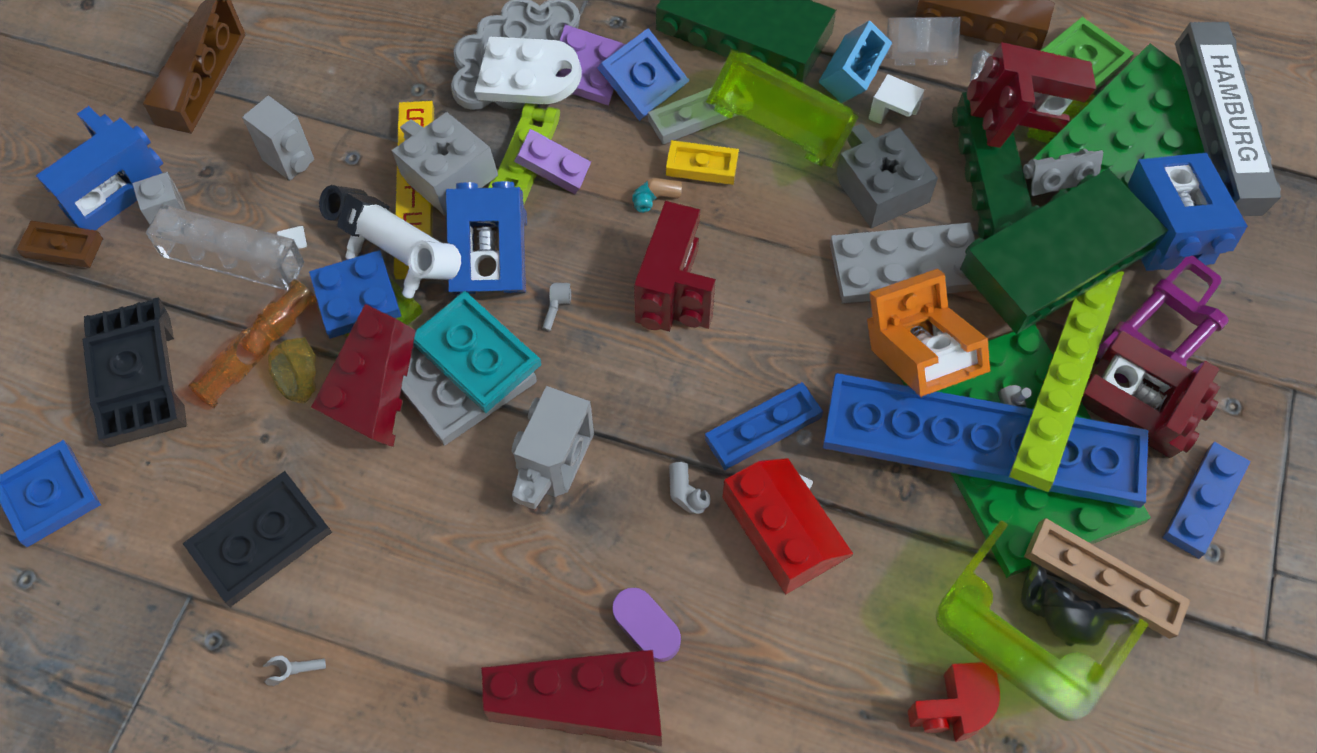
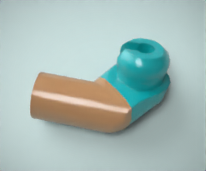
[632,178,682,212]

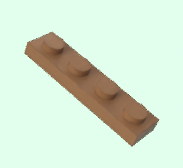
[1024,518,1190,639]

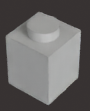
[132,172,190,234]

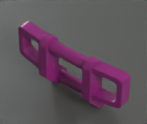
[1094,256,1229,383]

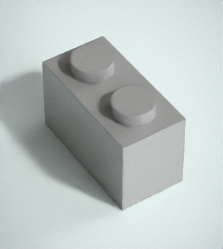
[242,95,315,181]

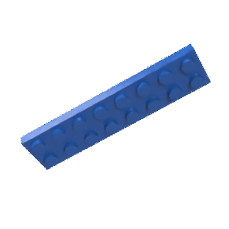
[823,373,1148,508]

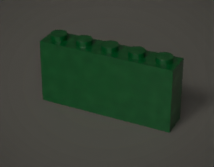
[656,0,836,86]
[960,168,1169,335]

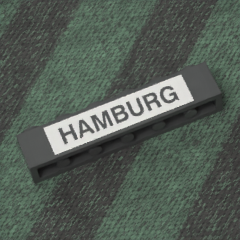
[1175,22,1281,216]

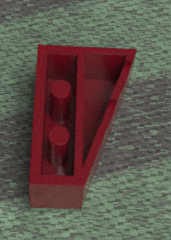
[311,304,416,447]

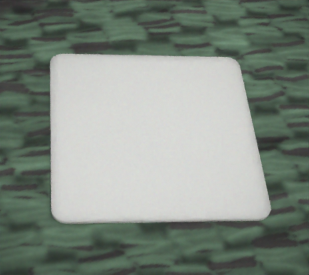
[277,226,307,253]

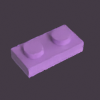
[514,129,591,194]

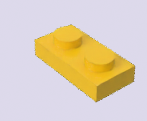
[666,140,739,185]

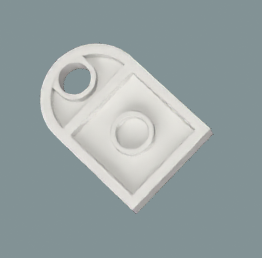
[474,37,582,104]

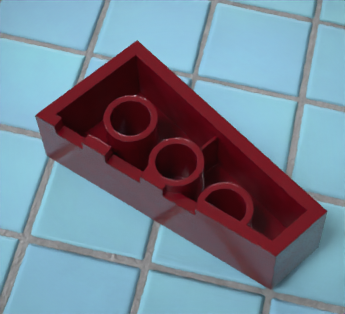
[482,650,662,747]

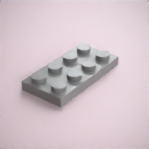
[830,223,978,304]

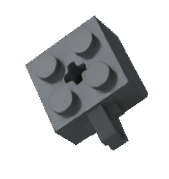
[836,124,938,228]

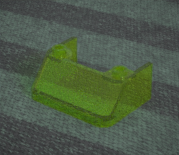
[706,50,859,168]
[936,520,1149,721]

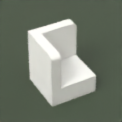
[869,75,925,124]

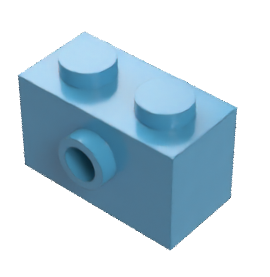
[819,20,893,103]

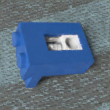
[36,106,163,230]
[1127,153,1248,271]
[446,181,527,295]

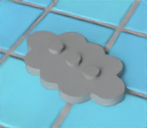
[451,0,580,110]

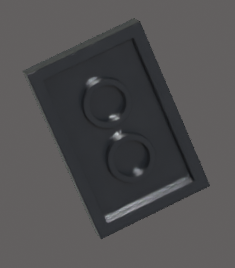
[182,471,332,607]

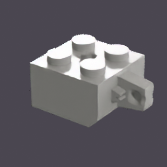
[391,112,498,215]
[511,386,594,509]

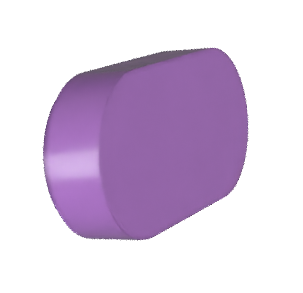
[613,588,681,662]

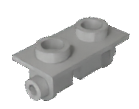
[1023,149,1103,196]

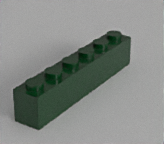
[952,92,1032,240]

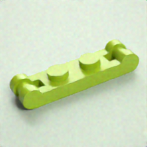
[488,103,560,204]

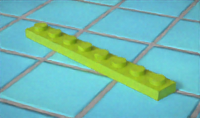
[1009,271,1124,492]

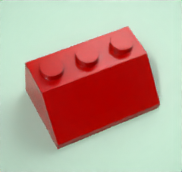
[722,458,853,595]

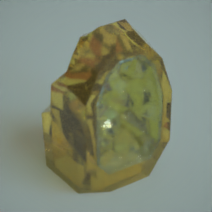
[268,337,318,403]

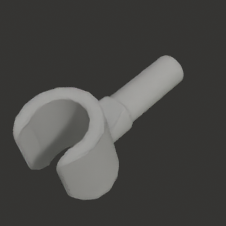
[542,283,571,332]
[998,385,1032,408]
[263,656,326,686]

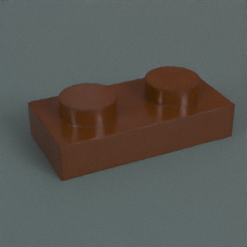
[16,220,103,268]

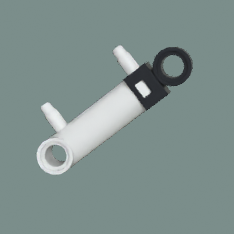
[319,185,461,298]

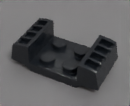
[82,297,187,447]

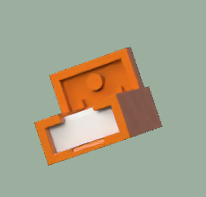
[867,268,990,397]

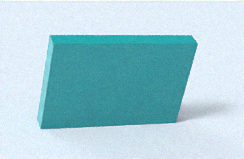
[413,291,542,413]

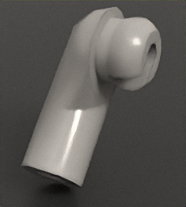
[669,462,711,514]

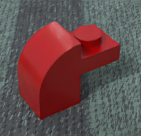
[908,661,1000,742]

